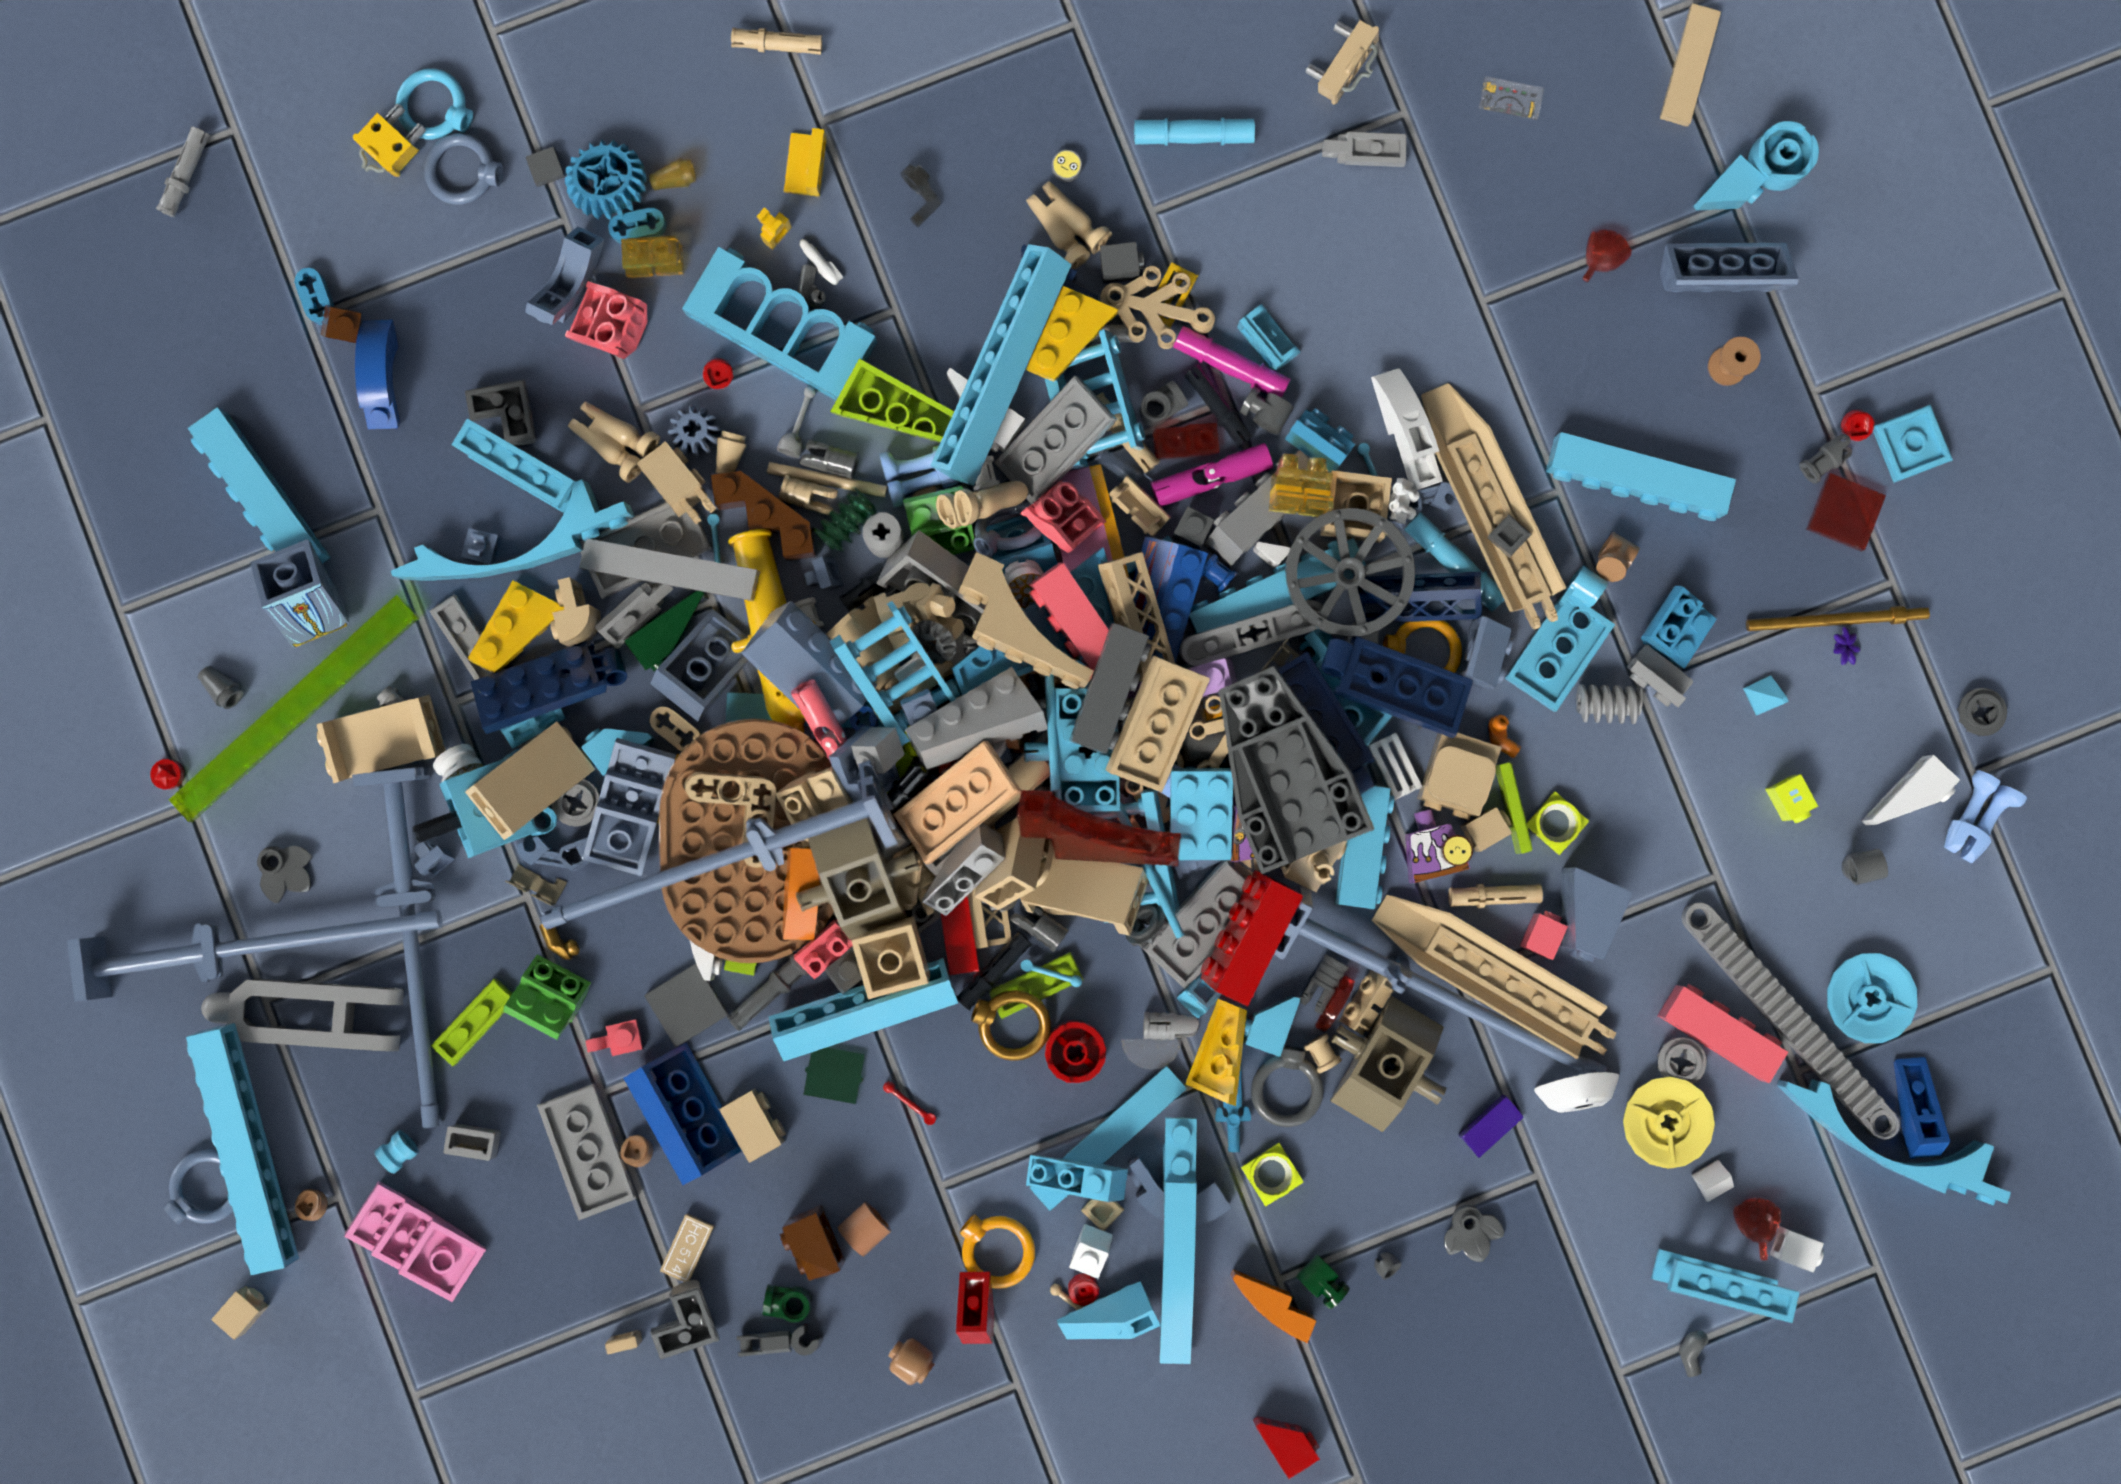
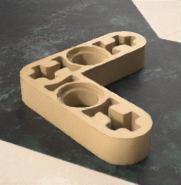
[685,772,776,868]

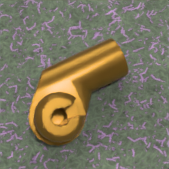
[539,924,580,960]

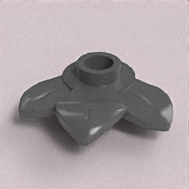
[257,846,312,903]
[1444,1205,1504,1262]

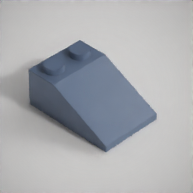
[650,609,749,722]

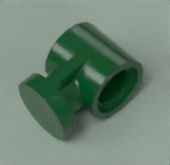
[1296,1254,1350,1309]
[762,1284,812,1322]

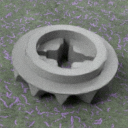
[552,779,600,827]
[1657,1038,1707,1084]

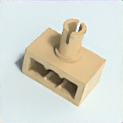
[1281,841,1347,892]

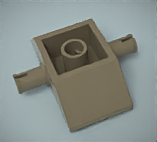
[796,818,920,940]
[1330,996,1447,1132]

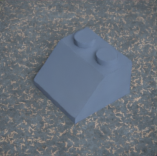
[1457,616,1513,690]

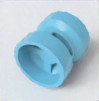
[374,1130,419,1174]

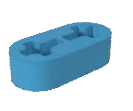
[608,208,667,244]
[294,268,335,325]

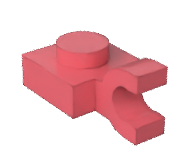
[585,1019,643,1056]

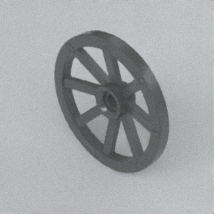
[1285,508,1415,637]

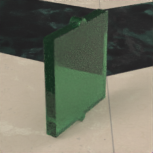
[803,1047,865,1104]

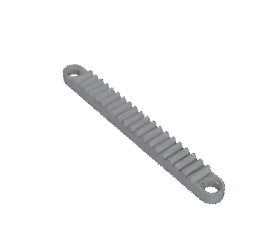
[1681,902,1900,1140]

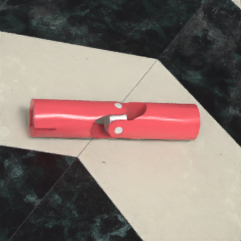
[791,679,847,765]

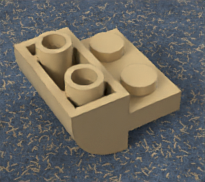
[550,577,601,647]
[776,767,854,848]

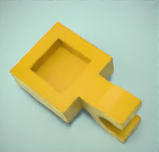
[757,207,792,250]

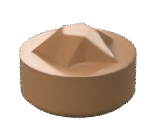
[621,1135,653,1167]
[295,1189,328,1221]

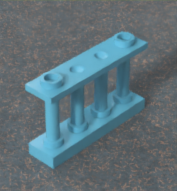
[1044,329,1145,470]
[451,419,576,513]
[829,601,960,746]
[1078,788,1179,923]
[1651,1249,1800,1323]

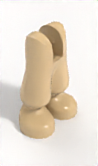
[1026,181,1112,269]
[568,401,660,483]
[936,481,1028,529]

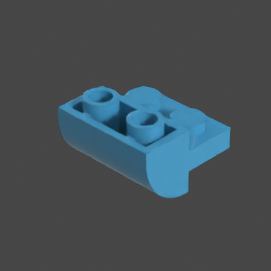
[1285,408,1356,472]
[1641,586,1717,669]

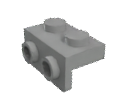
[1627,645,1693,708]

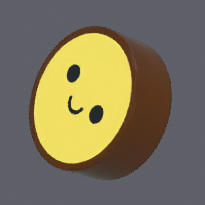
[1441,835,1473,866]

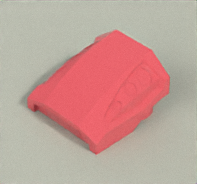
[565,281,648,359]
[1021,480,1106,553]

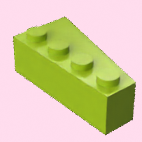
[830,359,954,443]

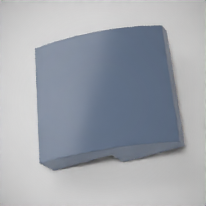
[829,726,900,802]

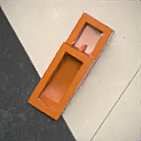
[782,847,820,940]
[1231,1269,1317,1344]

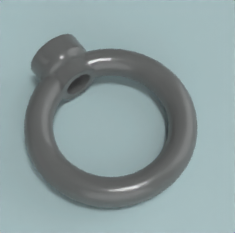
[1251,1046,1324,1127]

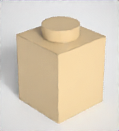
[1460,807,1512,852]
[211,1286,269,1340]

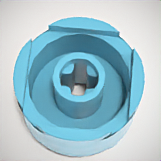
[1748,121,1819,191]

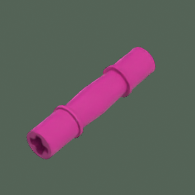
[1173,326,1291,398]

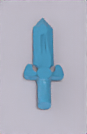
[1215,1066,1251,1152]

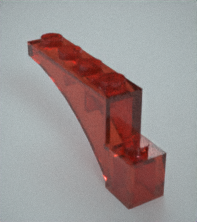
[1017,790,1182,866]

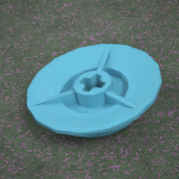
[1827,953,1918,1043]

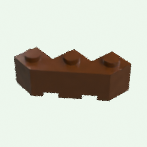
[711,471,817,561]

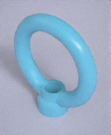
[395,68,473,140]

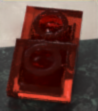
[1153,423,1220,460]

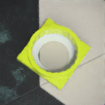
[1526,791,1589,855]
[1241,1143,1304,1207]

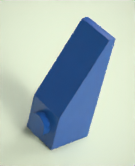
[1894,1057,1950,1159]

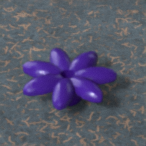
[1833,627,1861,665]

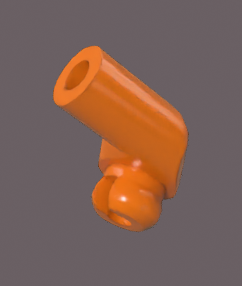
[1488,714,1521,758]

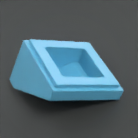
[1743,676,1789,715]

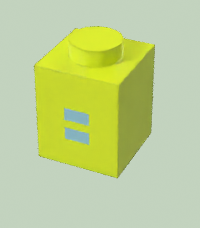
[1765,774,1818,823]

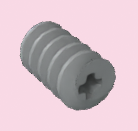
[863,512,904,558]
[1576,684,1643,724]

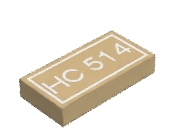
[660,1213,714,1282]

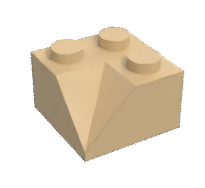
[1320,470,1392,543]
[851,916,930,999]

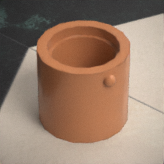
[837,1201,892,1257]

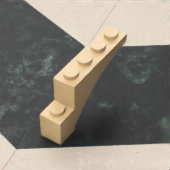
[958,552,1093,689]

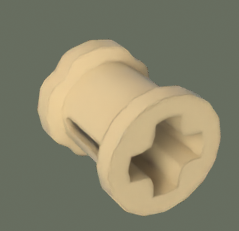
[1303,1033,1342,1073]

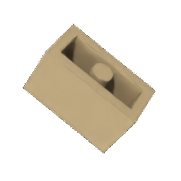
[719,1088,786,1163]

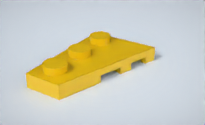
[1026,286,1118,382]
[468,580,564,673]
[1185,999,1247,1106]

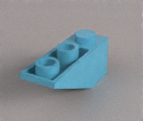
[1026,1155,1128,1202]
[1057,1281,1160,1339]

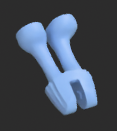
[879,446,959,508]
[1944,770,2027,863]

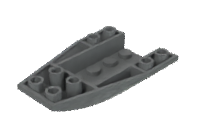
[1219,666,1374,874]

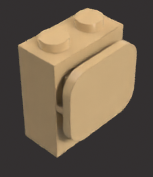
[1417,733,1502,821]
[974,813,1055,910]

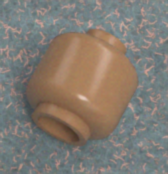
[888,1338,935,1385]

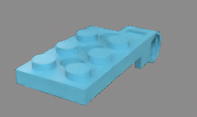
[1505,565,1615,712]

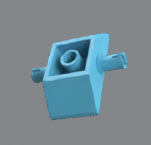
[1024,688,1120,813]

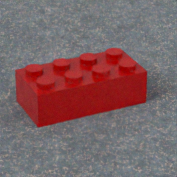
[1200,870,1303,1007]

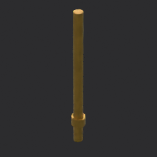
[1746,606,1930,631]

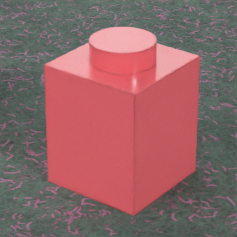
[1519,911,1568,960]

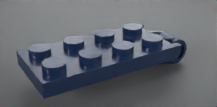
[1321,636,1473,738]
[470,639,627,734]
[1278,652,1375,794]

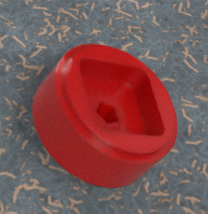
[703,358,733,389]
[1841,409,1874,441]
[150,759,184,790]
[1068,1273,1099,1306]

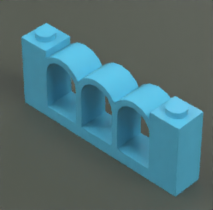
[682,247,877,401]

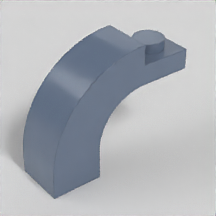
[525,226,604,325]
[1128,1155,1232,1225]

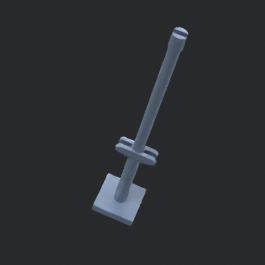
[540,760,898,930]
[352,767,441,1128]
[1274,884,1607,1075]
[67,910,442,1002]

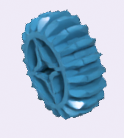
[564,139,647,220]

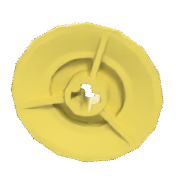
[1623,1076,1715,1169]

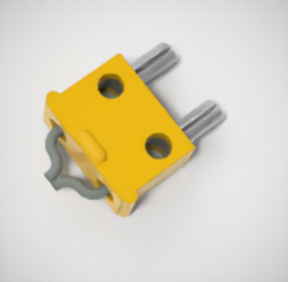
[353,104,426,177]

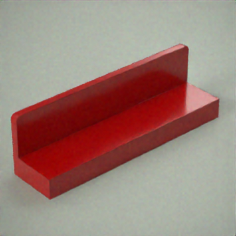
[940,895,980,975]

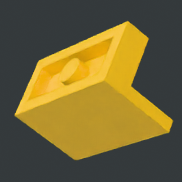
[784,128,827,197]

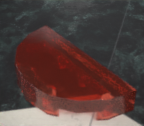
[1315,975,1355,1032]

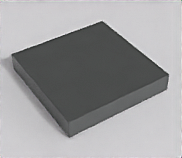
[644,964,729,1048]

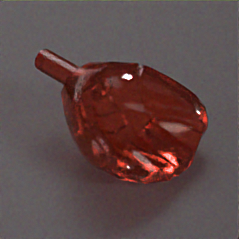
[1583,229,1632,282]
[1733,1198,1782,1260]

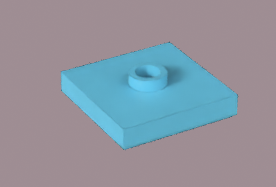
[1873,405,1953,483]

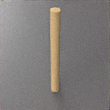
[767,462,887,498]

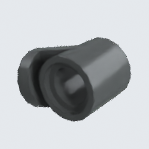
[1140,380,1188,427]
[1240,386,1294,435]
[1841,849,1888,885]

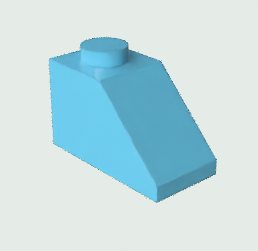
[1693,155,1767,211]
[581,728,656,776]
[1243,995,1300,1057]

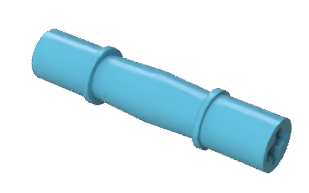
[1134,118,1255,146]
[1404,512,1504,612]

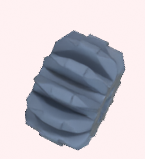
[668,405,721,457]

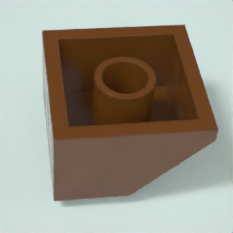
[780,1205,845,1281]

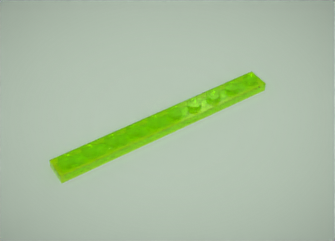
[169,595,420,822]

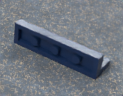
[1358,572,1482,622]

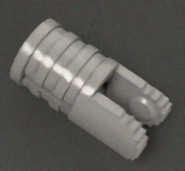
[1143,1012,1199,1040]

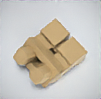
[874,583,965,650]

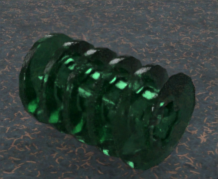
[812,487,878,552]

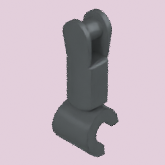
[736,1324,823,1357]

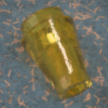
[649,158,696,191]

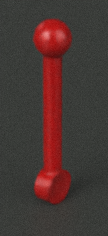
[883,1081,936,1125]

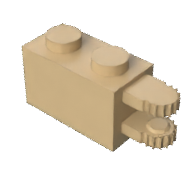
[637,441,716,524]

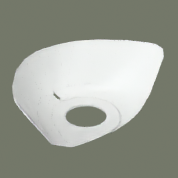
[1534,1072,1619,1113]

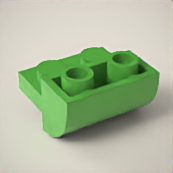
[903,485,975,555]
[503,954,591,1040]

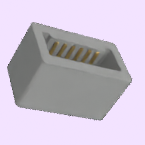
[443,1123,501,1161]

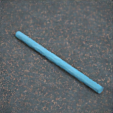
[1045,674,1060,792]
[1116,802,1185,939]

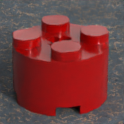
[1045,1020,1106,1083]

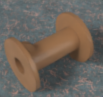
[1708,337,1761,386]

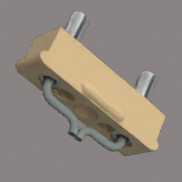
[1306,20,1379,104]

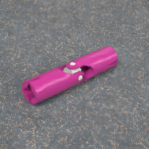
[1151,443,1273,507]

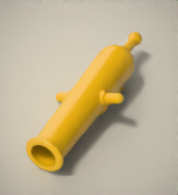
[728,529,816,733]

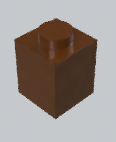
[320,305,361,343]

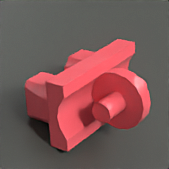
[793,920,853,980]

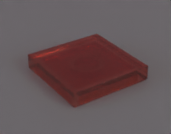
[1806,473,1886,552]

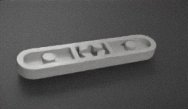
[1179,600,1323,666]

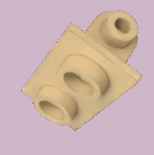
[1109,475,1171,536]
[892,844,923,910]
[1339,970,1394,1035]

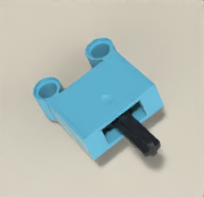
[412,749,557,858]

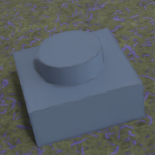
[900,688,937,726]

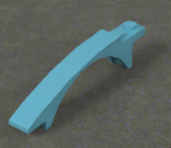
[391,479,635,581]
[1777,1079,2011,1206]
[1159,1117,1197,1364]

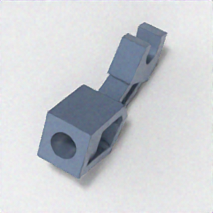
[1387,482,1457,531]
[516,836,591,871]

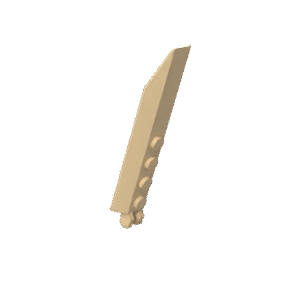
[1421,383,1566,630]
[1371,895,1616,1059]

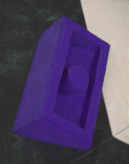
[1458,1094,1524,1158]

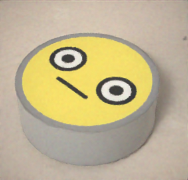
[1052,150,1082,182]

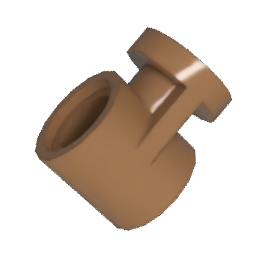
[1596,532,1640,582]

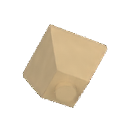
[826,596,900,691]

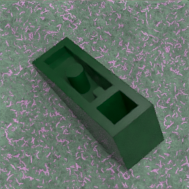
[623,590,704,672]

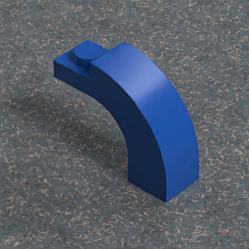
[355,320,400,429]

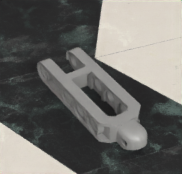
[201,978,404,1051]

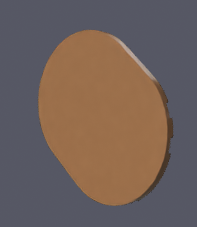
[659,718,834,963]

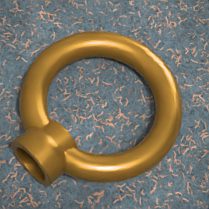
[971,990,1051,1061]

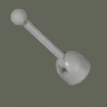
[777,386,816,458]

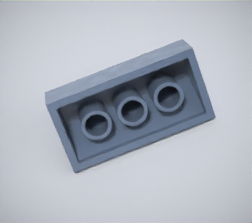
[1660,243,1799,292]
[741,601,877,733]

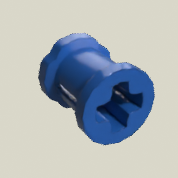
[1201,554,1238,593]
[850,705,879,731]

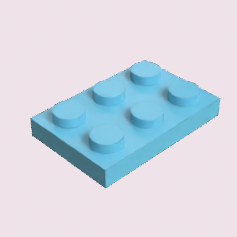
[1169,768,1233,860]

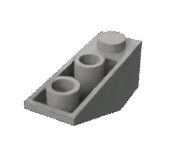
[922,823,1005,916]

